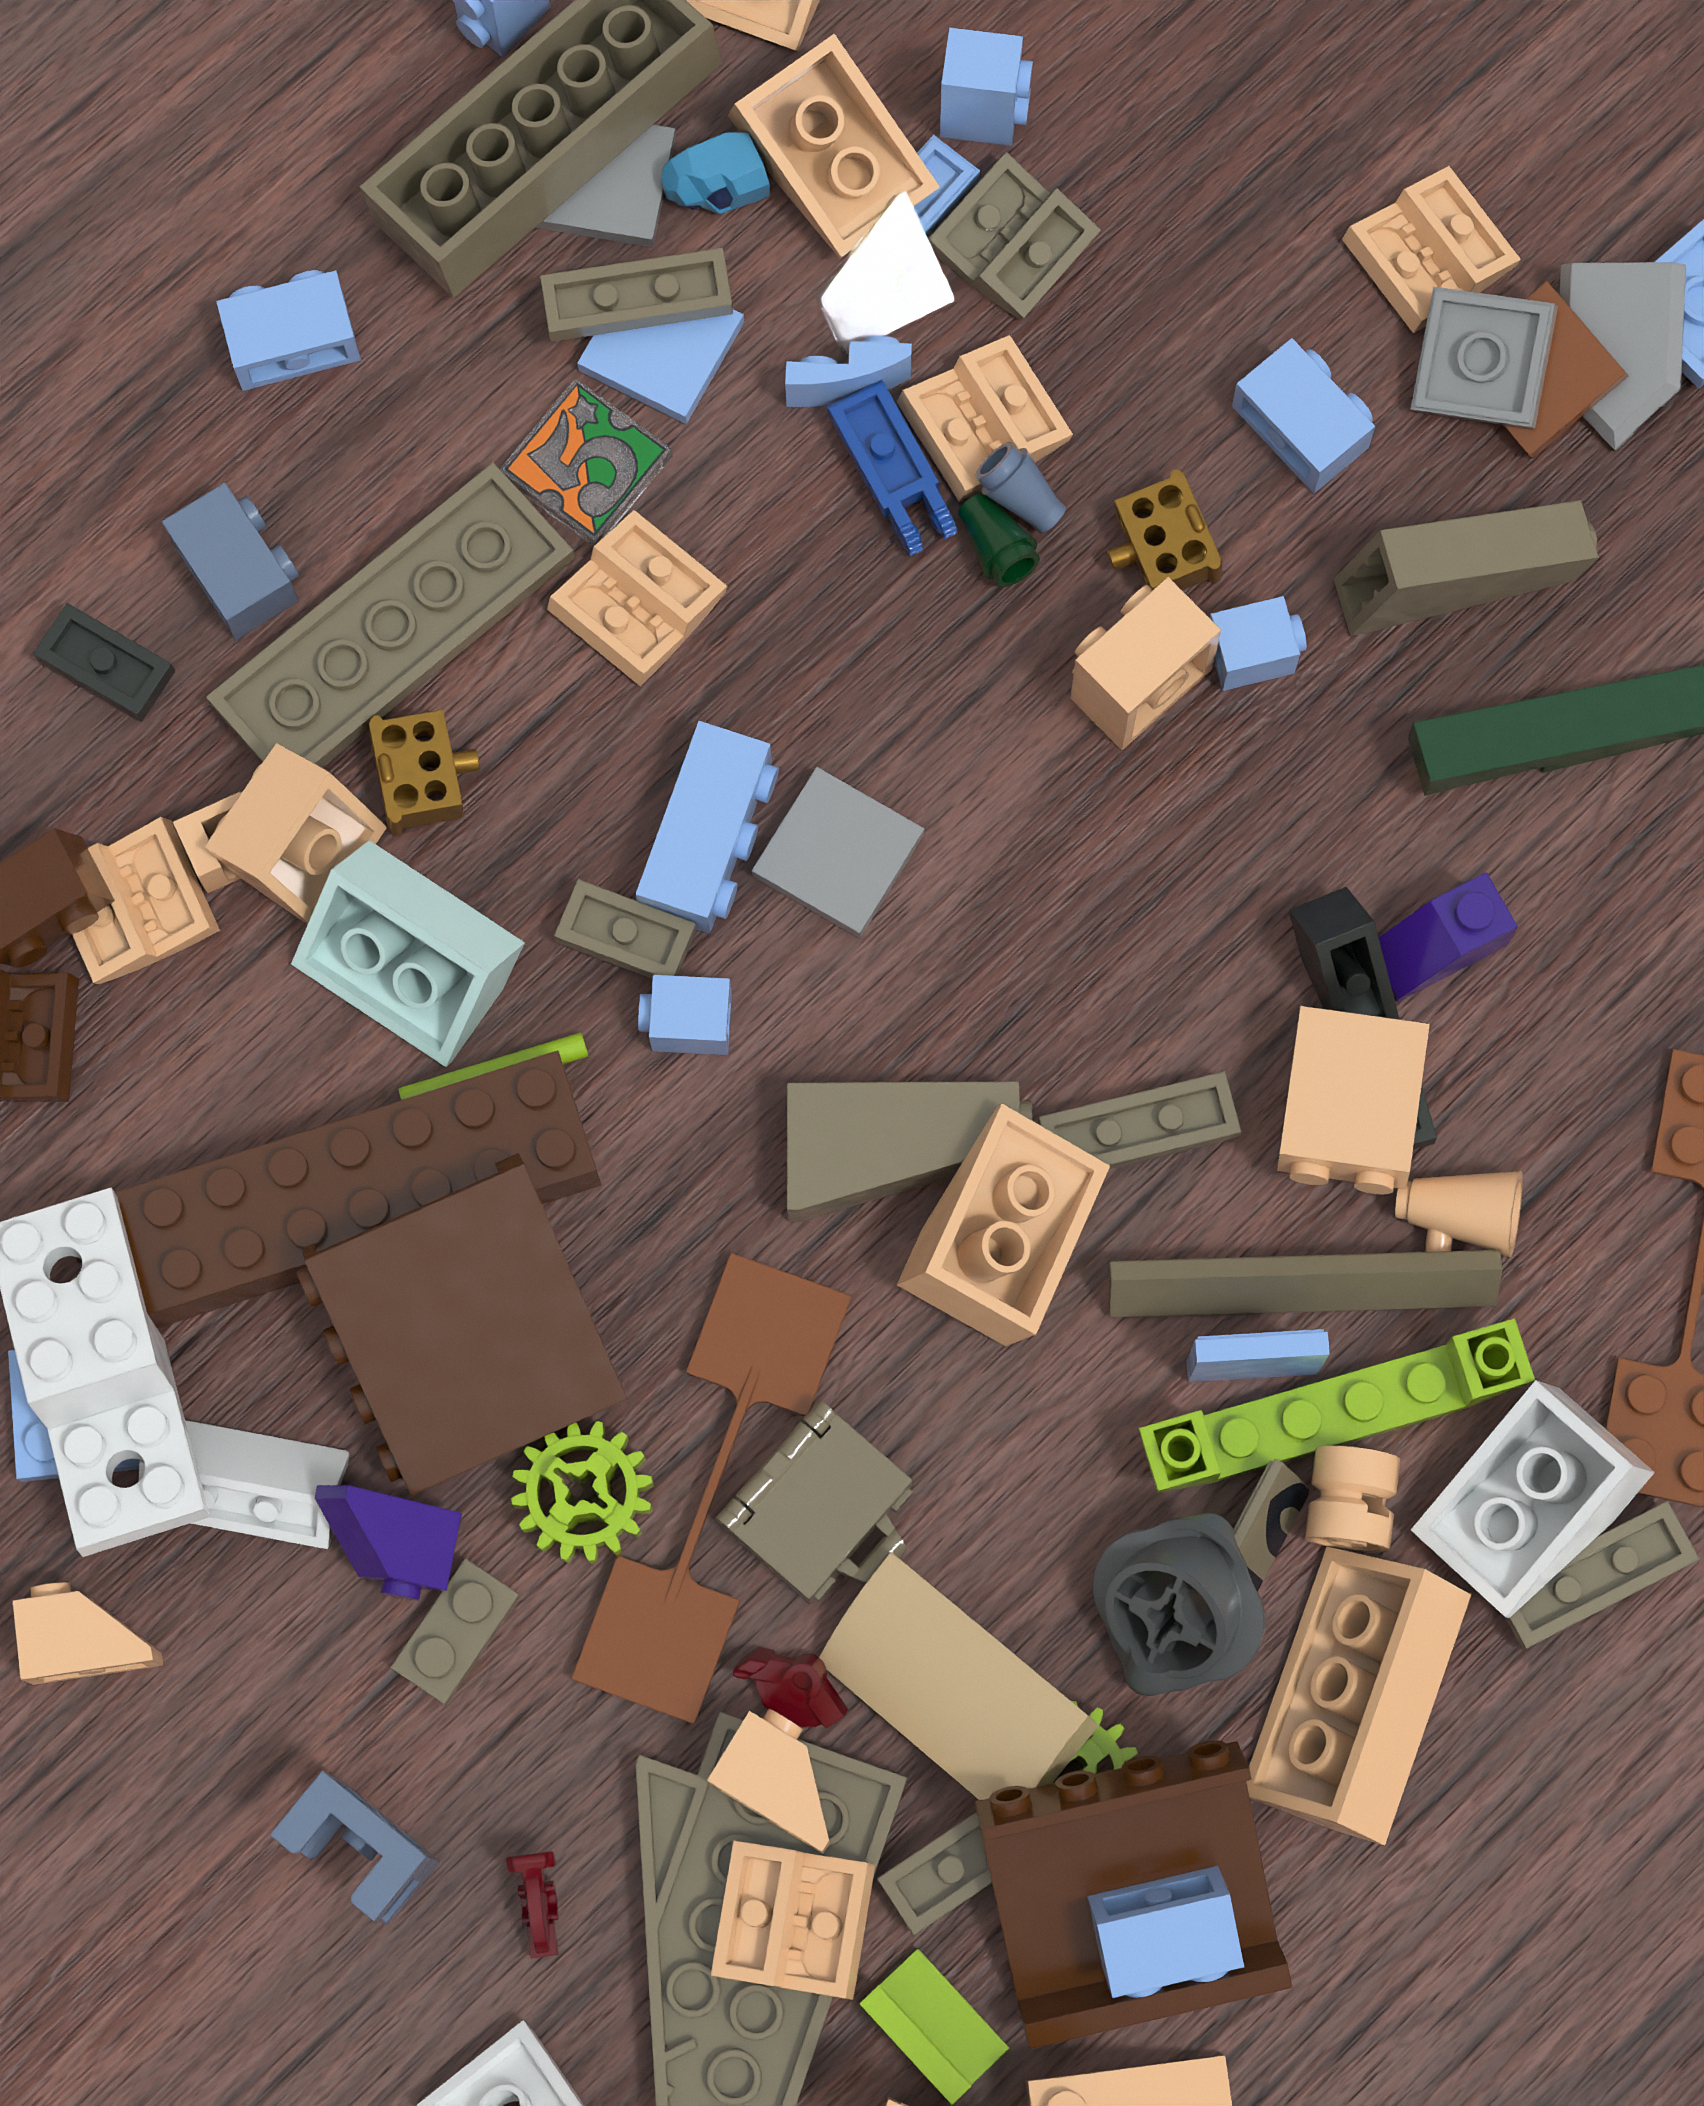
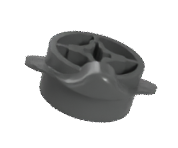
[1093,1513,1266,1696]

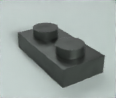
[33,603,175,722]

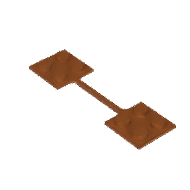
[1605,1049,1704,1508]
[571,1253,852,1725]

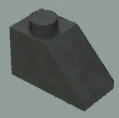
[1288,887,1400,1020]

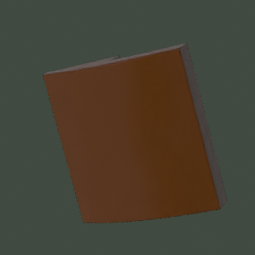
[0,969,79,1102]

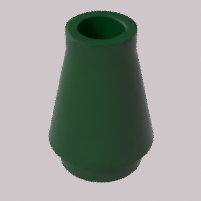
[958,493,1040,587]

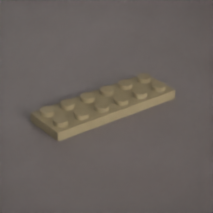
[206,462,575,768]

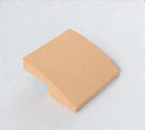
[1342,166,1521,333]
[897,335,1073,502]
[547,510,727,686]
[72,817,220,984]
[711,1841,875,2000]

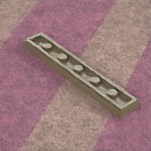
[1108,1250,1503,1317]

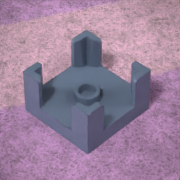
[270,1770,440,1925]

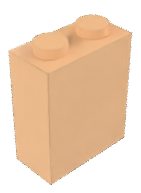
[1277,1006,1430,1195]

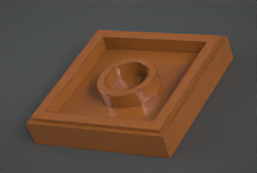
[1504,281,1629,458]

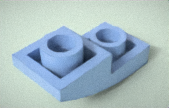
[785,335,912,407]

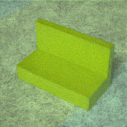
[859,1949,1009,2105]

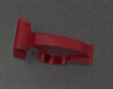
[733,1647,848,1729]
[506,1851,559,1959]

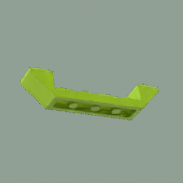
[1138,1318,1535,1493]

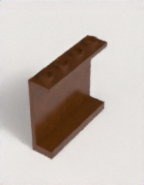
[296,1153,627,1496]
[975,1740,1292,2049]

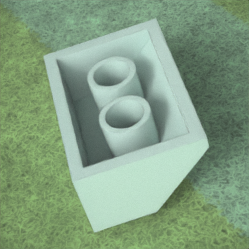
[291,840,525,1067]

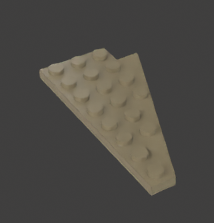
[636,1712,907,2106]

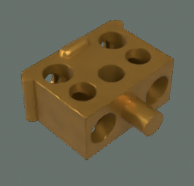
[1107,469,1222,590]
[369,710,480,836]

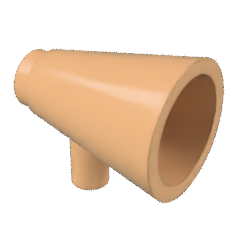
[1395,1171,1523,1258]

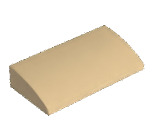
[819,1552,1099,1800]

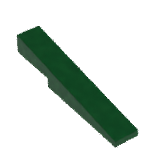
[1408,665,1704,796]

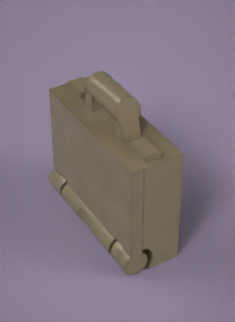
[715,1400,913,1604]

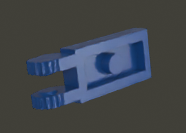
[827,380,957,556]

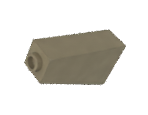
[1333,500,1599,636]
[787,1082,1032,1222]

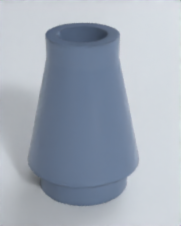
[975,442,1066,534]

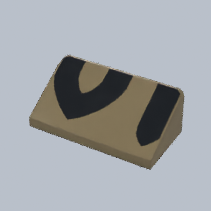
[1233,1459,1309,1592]

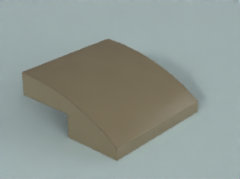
[923,152,1101,320]

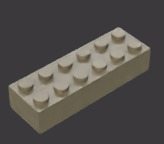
[359,0,723,298]

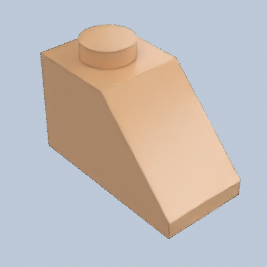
[13,1582,163,1685]
[707,1709,830,1854]

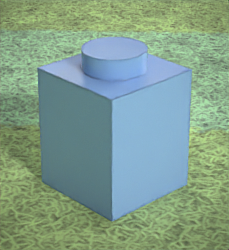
[1210,596,1307,691]
[638,975,732,1055]

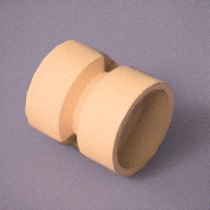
[1305,1446,1400,1552]

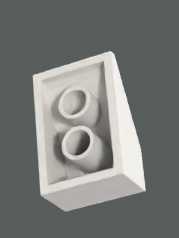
[1411,1380,1655,1618]

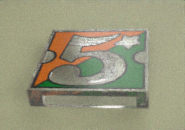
[500,378,673,547]

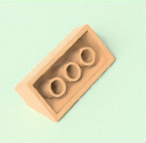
[1246,1546,1471,1845]

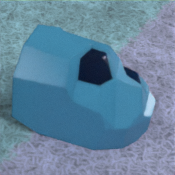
[661,132,770,215]

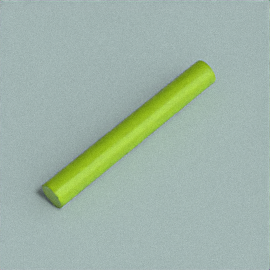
[398,1032,589,1100]

